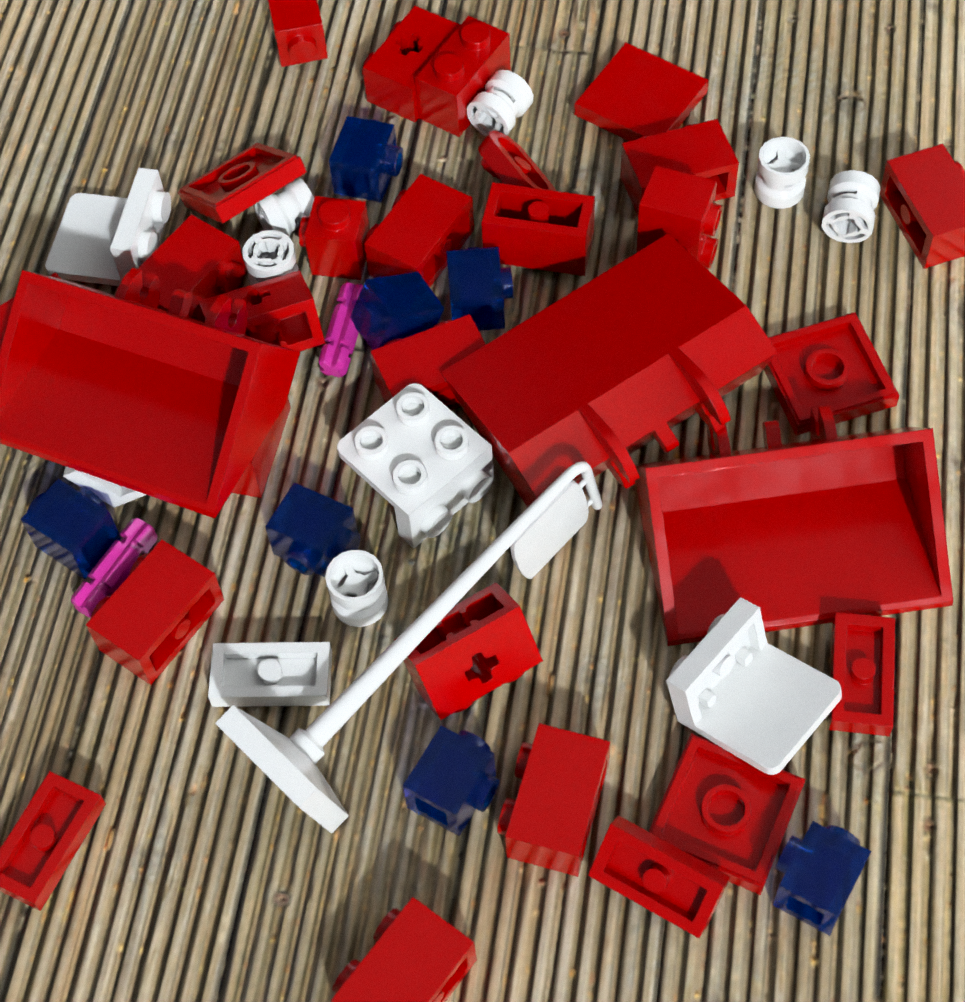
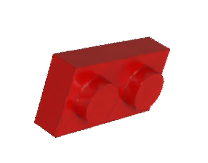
[828,612,895,736]
[0,771,106,911]
[588,815,730,938]

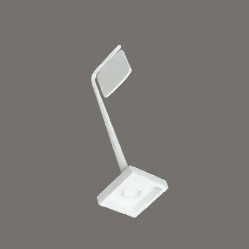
[215,461,602,833]

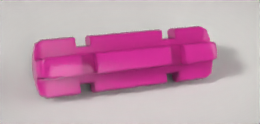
[318,282,368,378]
[71,518,158,618]

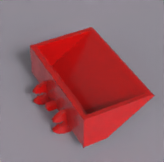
[441,233,778,508]
[0,268,300,519]
[635,405,954,646]

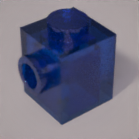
[329,116,403,202]
[446,247,513,331]
[350,271,444,350]
[21,479,121,579]
[265,482,360,577]
[403,725,500,836]
[773,821,871,936]

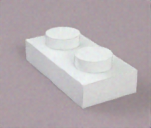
[208,642,332,707]

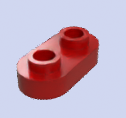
[478,130,556,191]

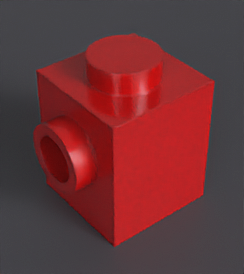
[268,0,328,67]
[299,196,370,280]

